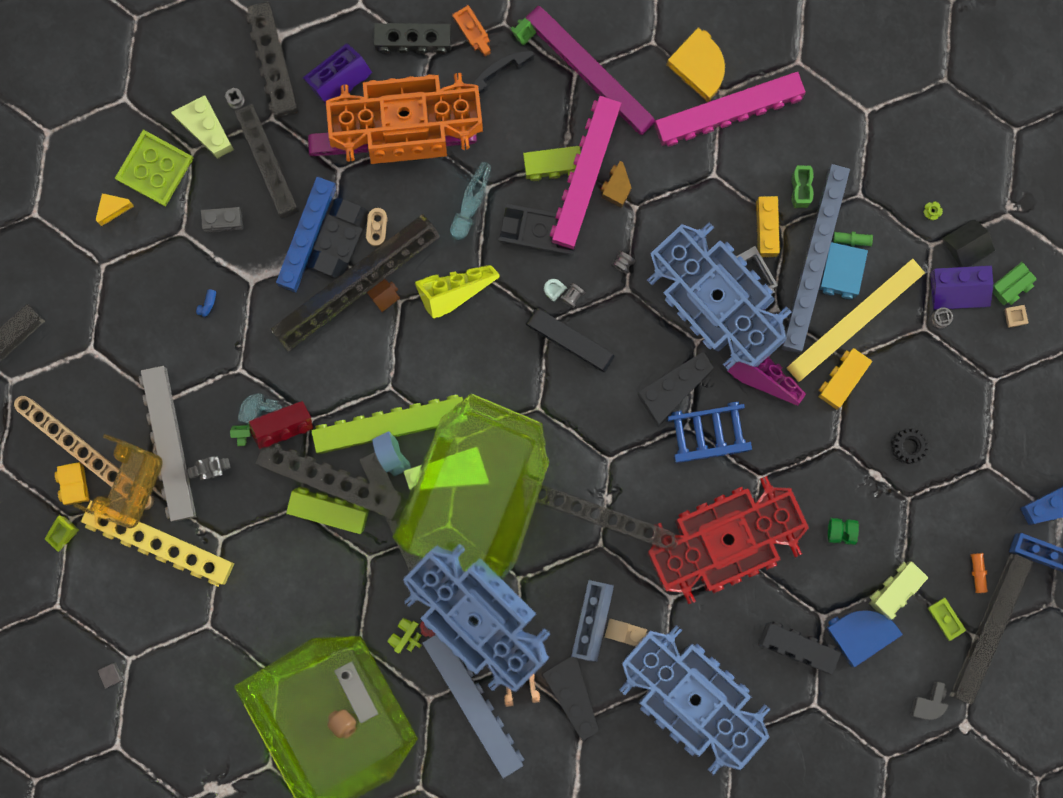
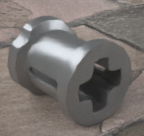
[225,88,245,109]
[560,283,585,308]

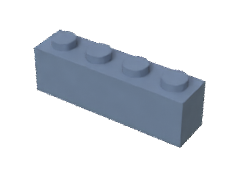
[572,580,614,662]

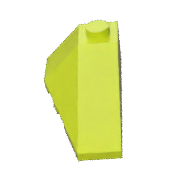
[415,265,499,319]

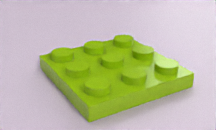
[115,130,194,207]

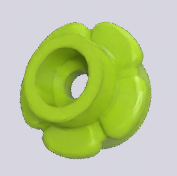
[924,202,943,220]

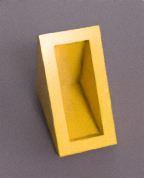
[96,194,134,226]

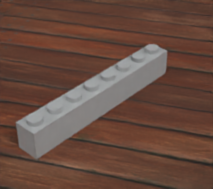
[139,366,196,522]

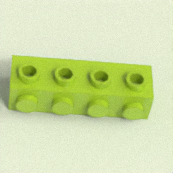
[286,487,369,534]

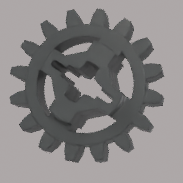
[187,456,231,480]

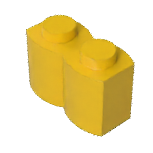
[55,462,89,506]

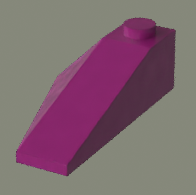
[727,355,806,406]

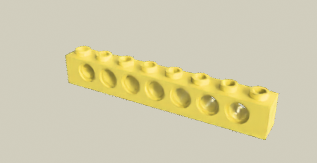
[81,501,234,587]

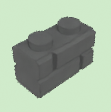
[201,207,243,233]

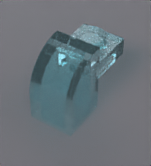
[238,393,282,424]

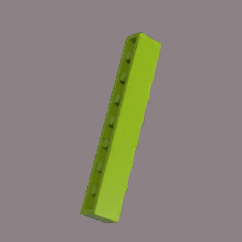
[311,395,468,454]

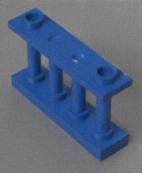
[667,402,752,463]

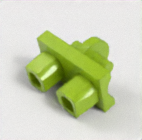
[387,618,422,653]

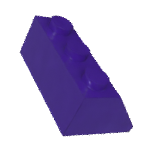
[303,44,372,105]
[930,266,993,310]

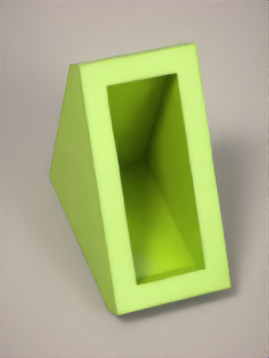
[45,515,79,552]

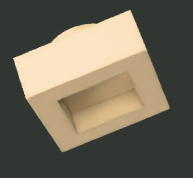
[1004,305,1028,328]

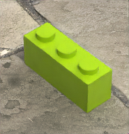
[523,146,581,181]

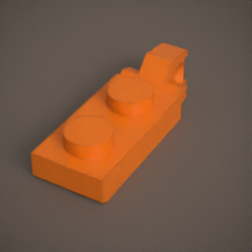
[452,5,491,57]

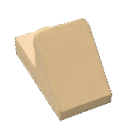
[605,619,647,646]

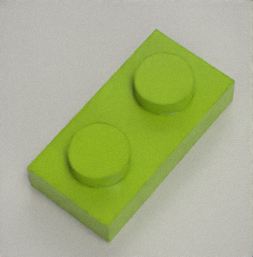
[928,598,966,641]

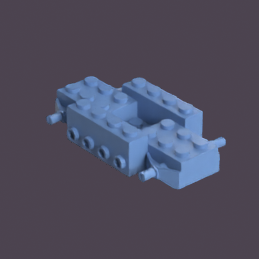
[647,222,792,370]
[404,544,550,691]
[619,625,771,775]

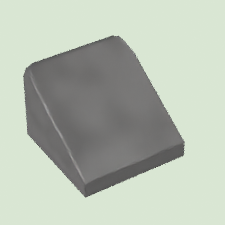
[98,663,124,689]

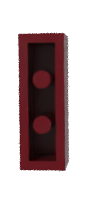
[249,401,313,449]

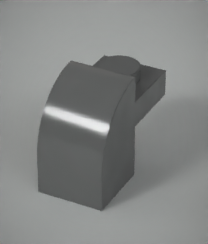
[910,681,948,720]

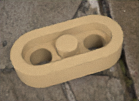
[366,208,387,247]

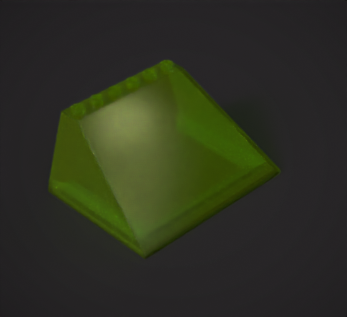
[234,636,418,798]

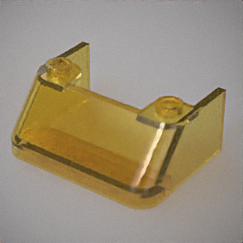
[73,434,163,528]

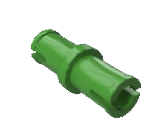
[833,231,873,247]

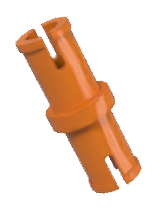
[971,553,988,593]

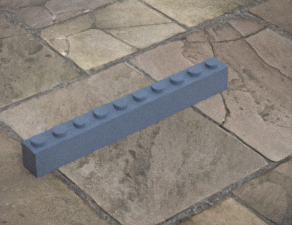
[781,164,850,354]

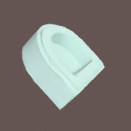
[544,279,567,302]

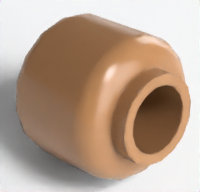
[327,709,356,739]

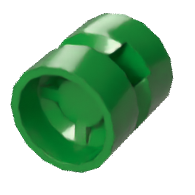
[827,518,859,545]

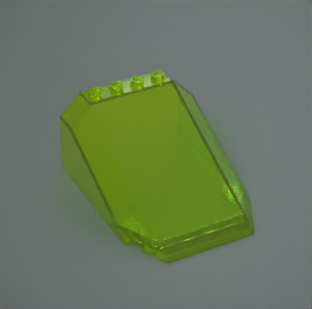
[393,394,549,580]

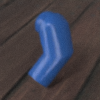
[196,289,217,317]

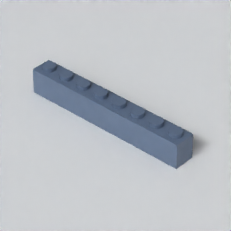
[423,635,524,778]

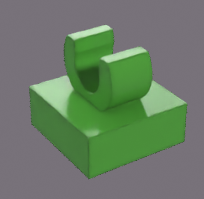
[511,18,536,46]
[230,425,251,446]

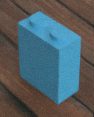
[819,242,868,299]

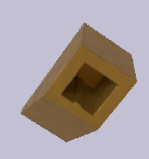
[600,161,631,208]

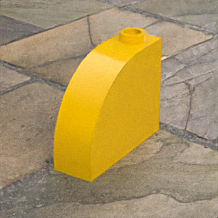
[667,28,725,102]

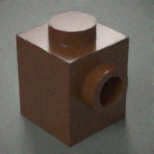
[366,277,400,312]

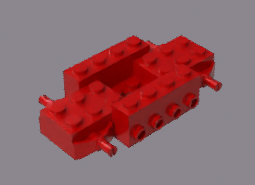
[648,476,809,605]

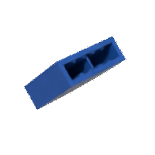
[826,611,903,667]

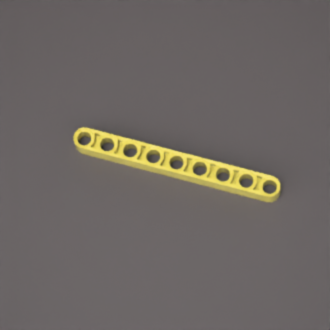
[787,259,925,382]

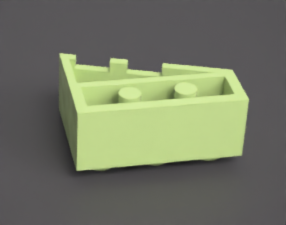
[171,95,234,158]
[869,561,928,620]

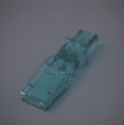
[450,162,491,240]

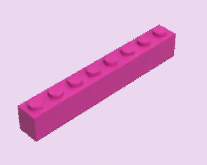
[655,72,806,147]
[550,96,621,249]

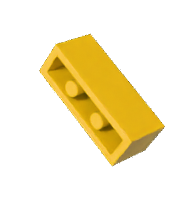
[756,196,780,257]
[818,348,872,410]

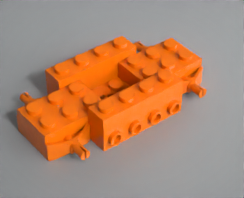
[326,73,483,164]

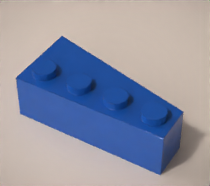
[1020,486,1063,525]

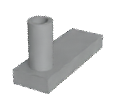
[334,662,379,723]

